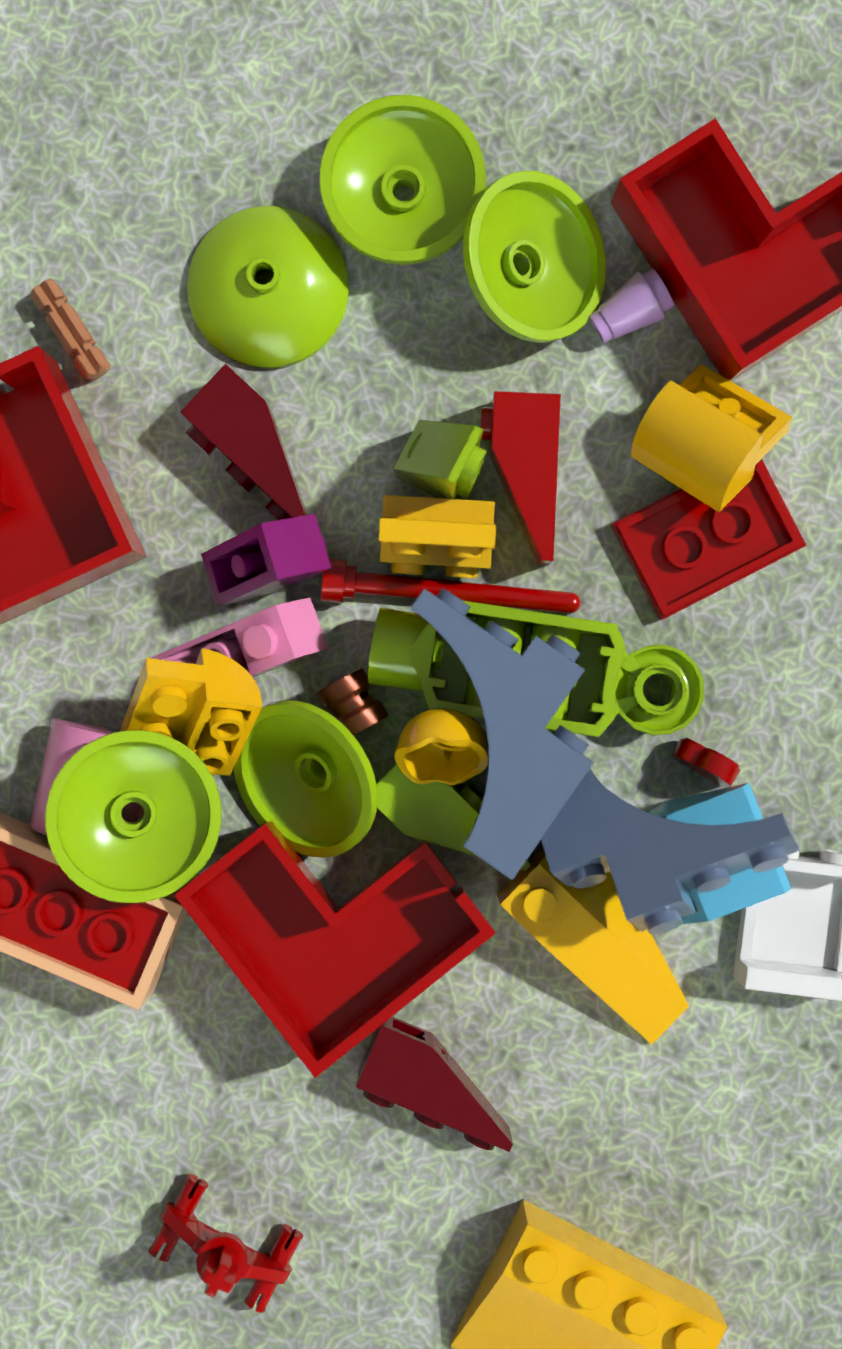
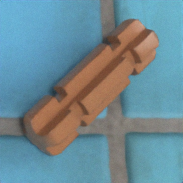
[30,279,110,382]

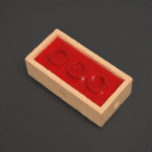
[0,812,187,1010]

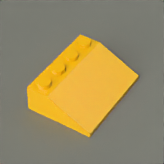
[450,1199,728,1349]

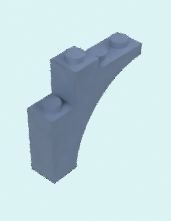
[411,587,594,880]
[541,768,800,934]

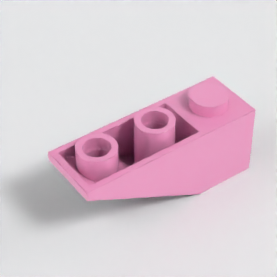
[151,598,329,677]

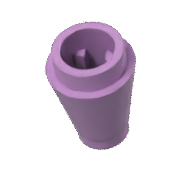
[590,268,674,344]

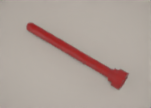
[321,558,581,614]

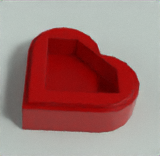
[671,738,741,787]

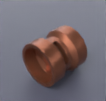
[315,668,389,735]

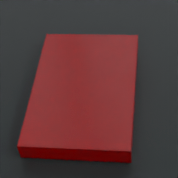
[610,459,807,621]

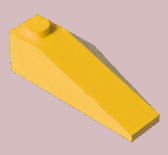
[497,846,689,1045]

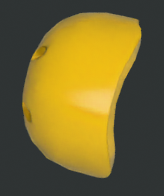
[395,708,489,785]

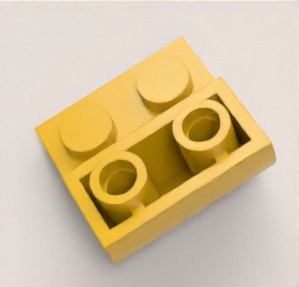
[630,364,792,512]
[379,495,496,578]
[120,648,263,776]

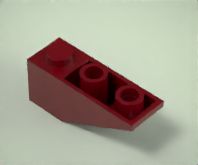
[180,363,307,520]
[356,1016,513,1152]

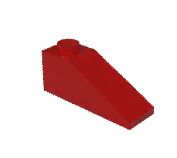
[480,391,561,565]

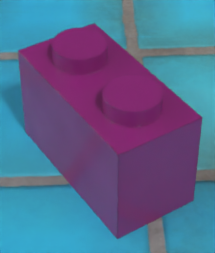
[201,514,331,607]

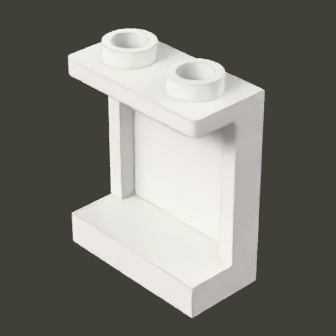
[733,847,842,1001]

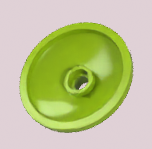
[319,95,486,265]
[463,170,606,343]
[187,206,349,369]
[233,700,378,858]
[45,730,222,903]

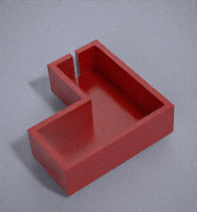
[611,118,842,381]
[0,346,147,625]
[174,821,496,1078]

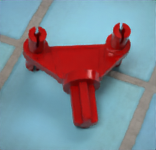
[148,1174,304,1313]

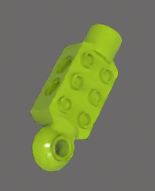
[368,601,704,737]

